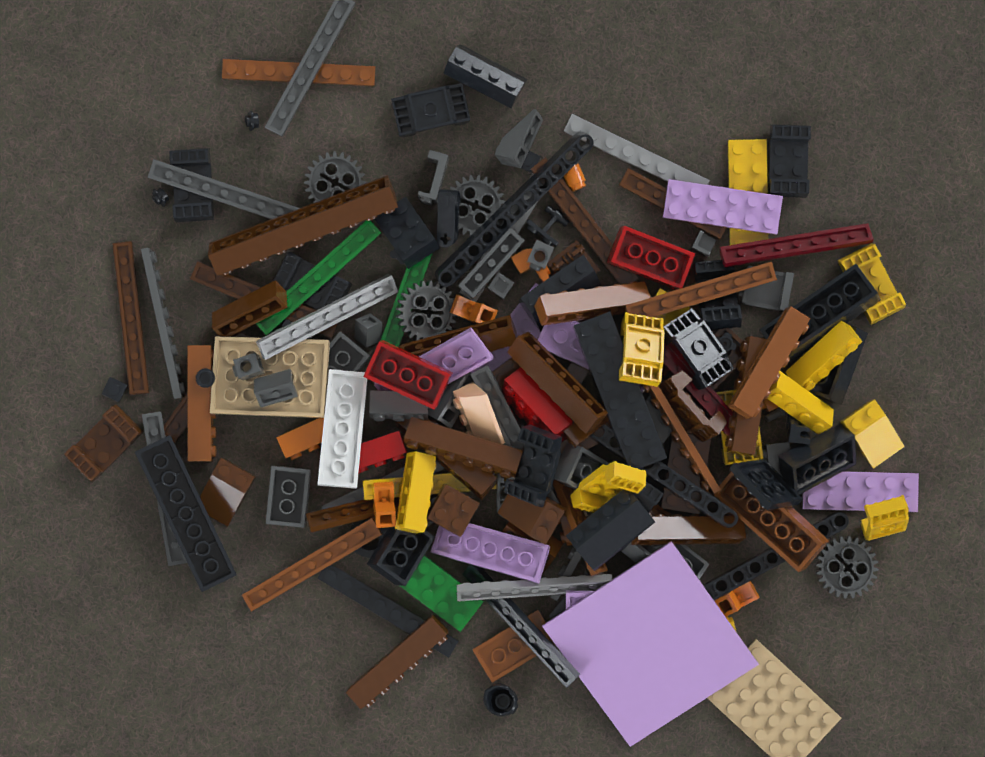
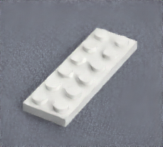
[318,369,367,489]

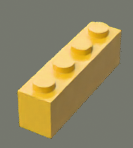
[785,320,862,391]
[767,371,834,435]
[395,451,436,534]

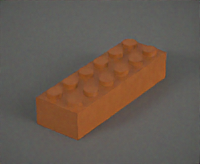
[713,472,829,572]

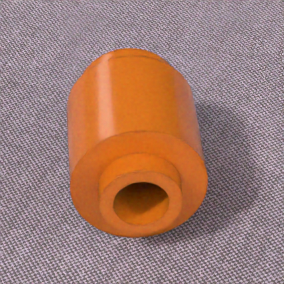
[563,164,586,192]

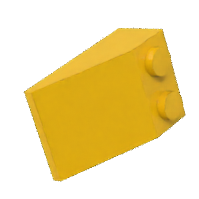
[840,399,904,469]

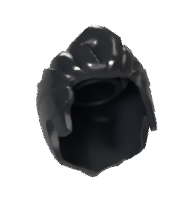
[483,683,518,717]

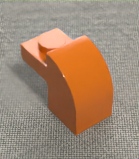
[511,249,551,283]
[449,295,498,324]
[373,481,396,528]
[714,580,760,617]

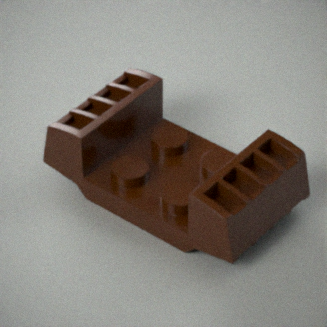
[658,371,727,443]
[64,404,144,483]

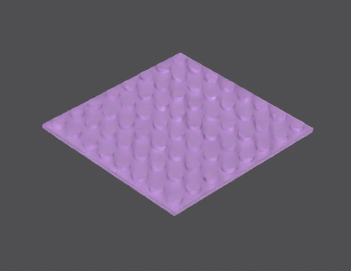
[542,541,759,747]

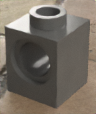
[527,240,554,271]
[232,353,265,381]

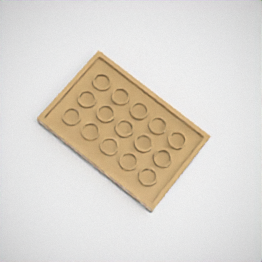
[210,337,330,418]
[707,639,841,757]

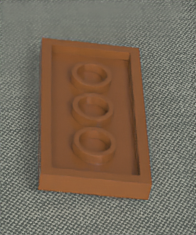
[472,609,555,683]

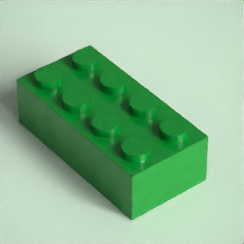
[400,555,484,632]

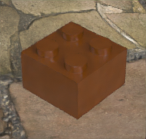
[427,484,480,537]

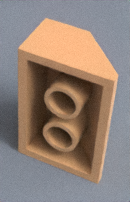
[453,382,505,444]

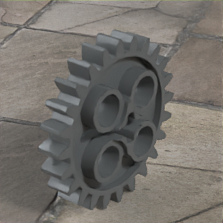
[304,151,366,203]
[450,175,506,236]
[396,280,457,341]
[815,536,879,599]

